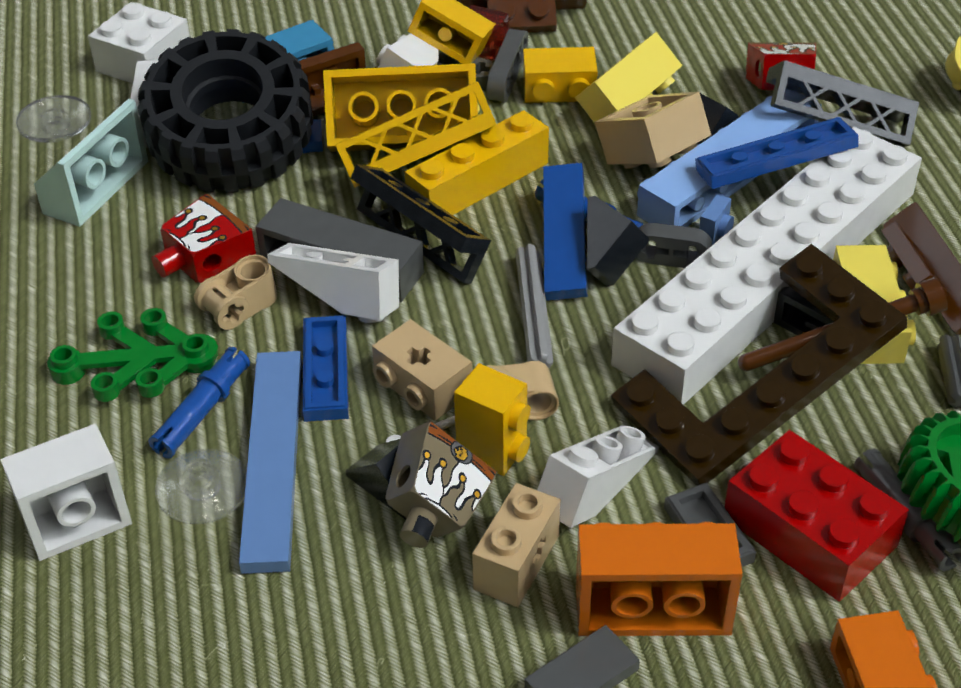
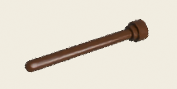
[738,277,948,371]

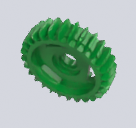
[897,410,961,543]

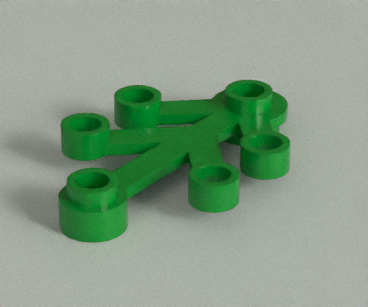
[47,308,219,402]

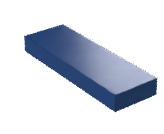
[303,315,349,422]

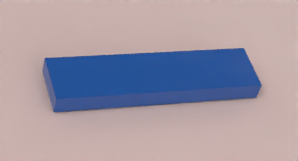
[695,117,859,189]
[543,163,588,301]

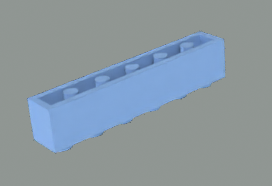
[637,89,822,227]

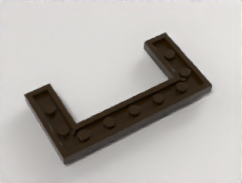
[611,244,907,486]

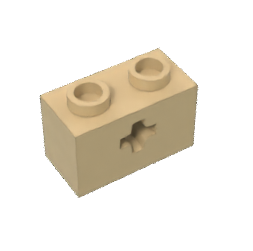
[372,319,472,421]
[472,483,561,607]

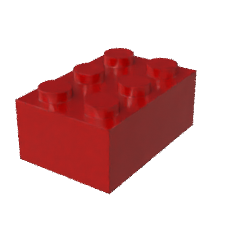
[724,429,909,602]

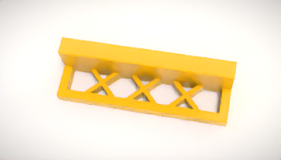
[335,81,497,188]

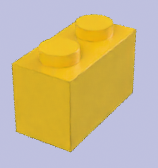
[407,0,496,64]
[523,47,598,103]
[454,363,531,476]

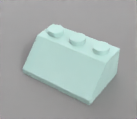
[34,99,148,227]

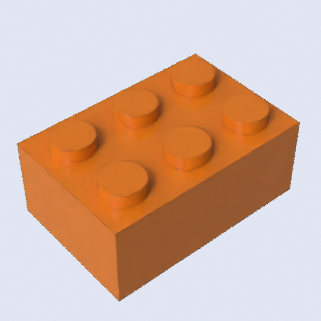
[576,522,743,636]

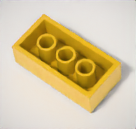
[323,63,478,152]

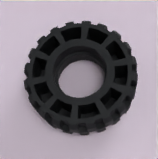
[138,29,313,193]

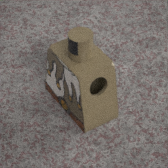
[385,421,497,548]

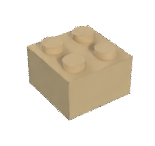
[595,92,711,169]

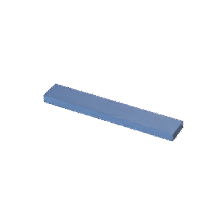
[239,351,302,574]

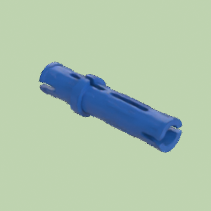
[148,347,250,459]

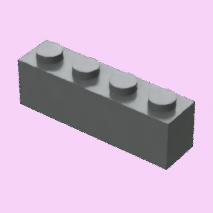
[255,198,424,302]

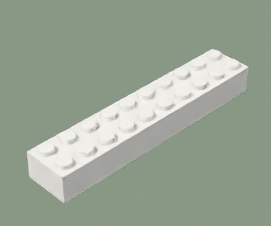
[611,127,922,405]

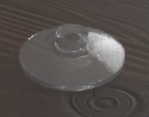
[16,95,91,143]
[155,449,247,524]

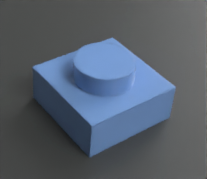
[699,194,734,245]

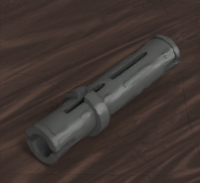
[854,448,961,571]

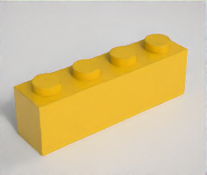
[405,110,549,215]

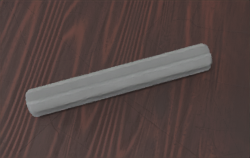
[516,244,553,368]

